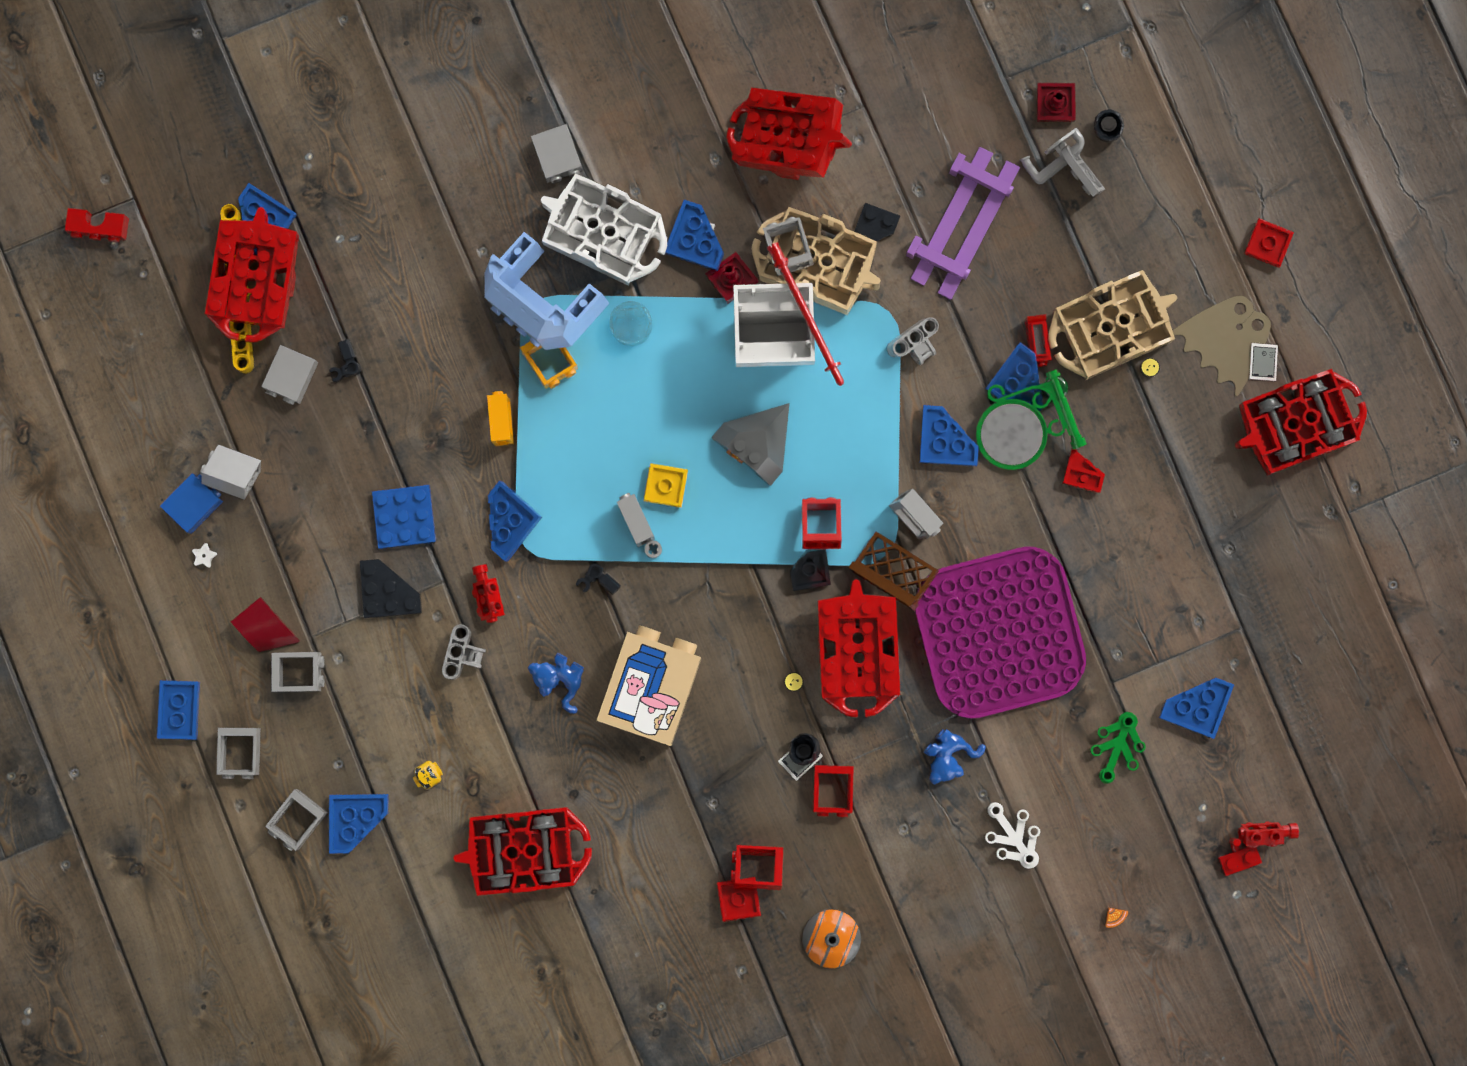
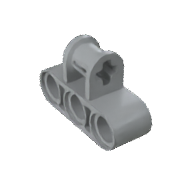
[887,317,939,366]
[442,624,486,680]

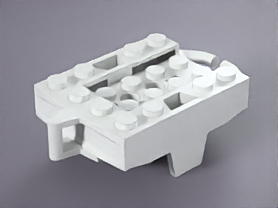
[541,173,667,286]

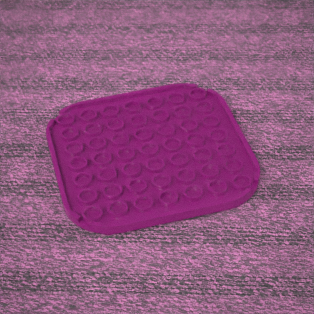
[915,546,1086,718]

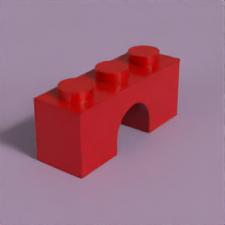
[65,208,129,243]

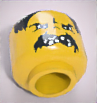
[413,761,443,790]

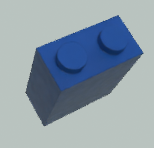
[160,473,223,534]

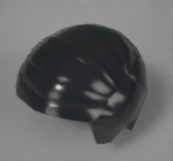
[1094,109,1124,142]
[789,733,821,766]

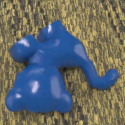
[528,653,584,714]
[924,729,986,784]

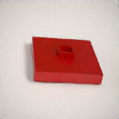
[1244,218,1294,268]
[717,877,761,922]

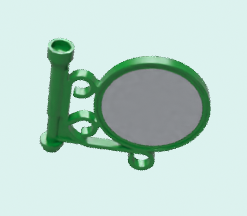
[976,369,1087,470]

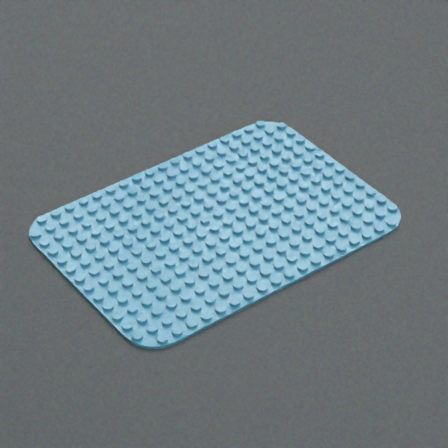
[516,295,901,566]

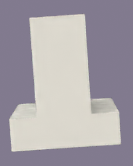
[734,283,815,367]

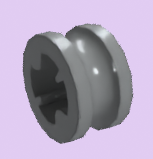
[645,540,662,558]

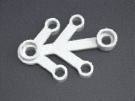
[985,802,1040,868]

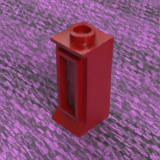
[1025,314,1052,367]

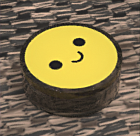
[1140,358,1160,378]
[784,672,803,692]

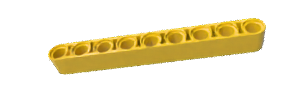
[220,204,254,374]

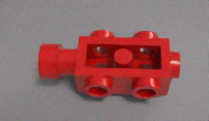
[472,564,505,623]
[1238,821,1299,848]

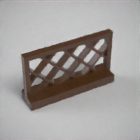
[848,532,939,611]

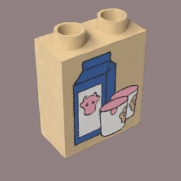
[597,625,702,746]

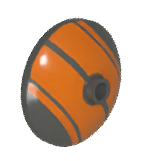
[803,909,861,968]

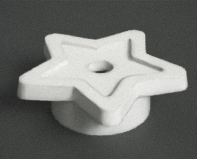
[192,543,217,568]

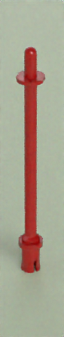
[767,242,844,386]

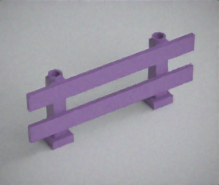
[906,147,1020,300]

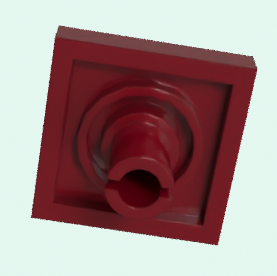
[1037,83,1076,122]
[705,252,758,304]

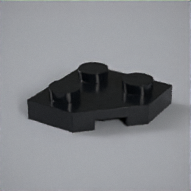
[854,203,900,241]
[790,549,831,591]

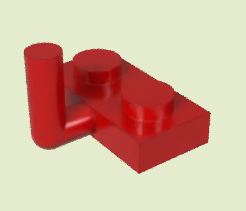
[1218,838,1262,876]

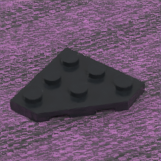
[360,559,422,618]

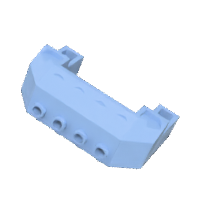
[485,232,609,350]

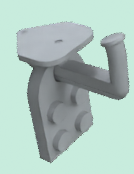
[1019,128,1105,196]

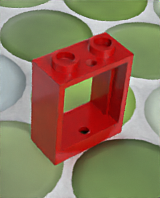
[802,497,842,549]
[813,765,854,817]
[731,845,783,890]

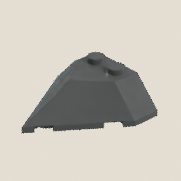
[711,403,789,486]

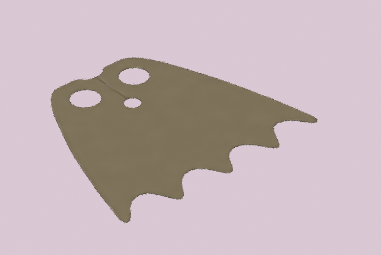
[1173,296,1271,396]

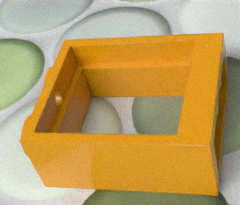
[520,342,578,389]
[487,391,514,446]

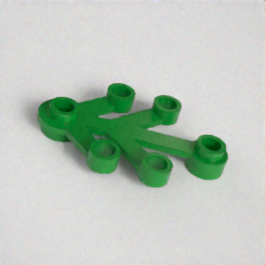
[1090,712,1146,783]

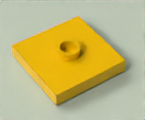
[644,463,688,508]

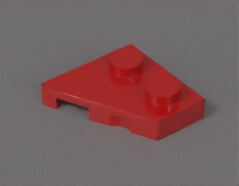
[1062,448,1105,493]

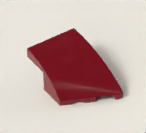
[231,597,300,652]

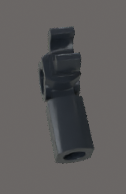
[329,339,361,382]
[576,564,621,595]

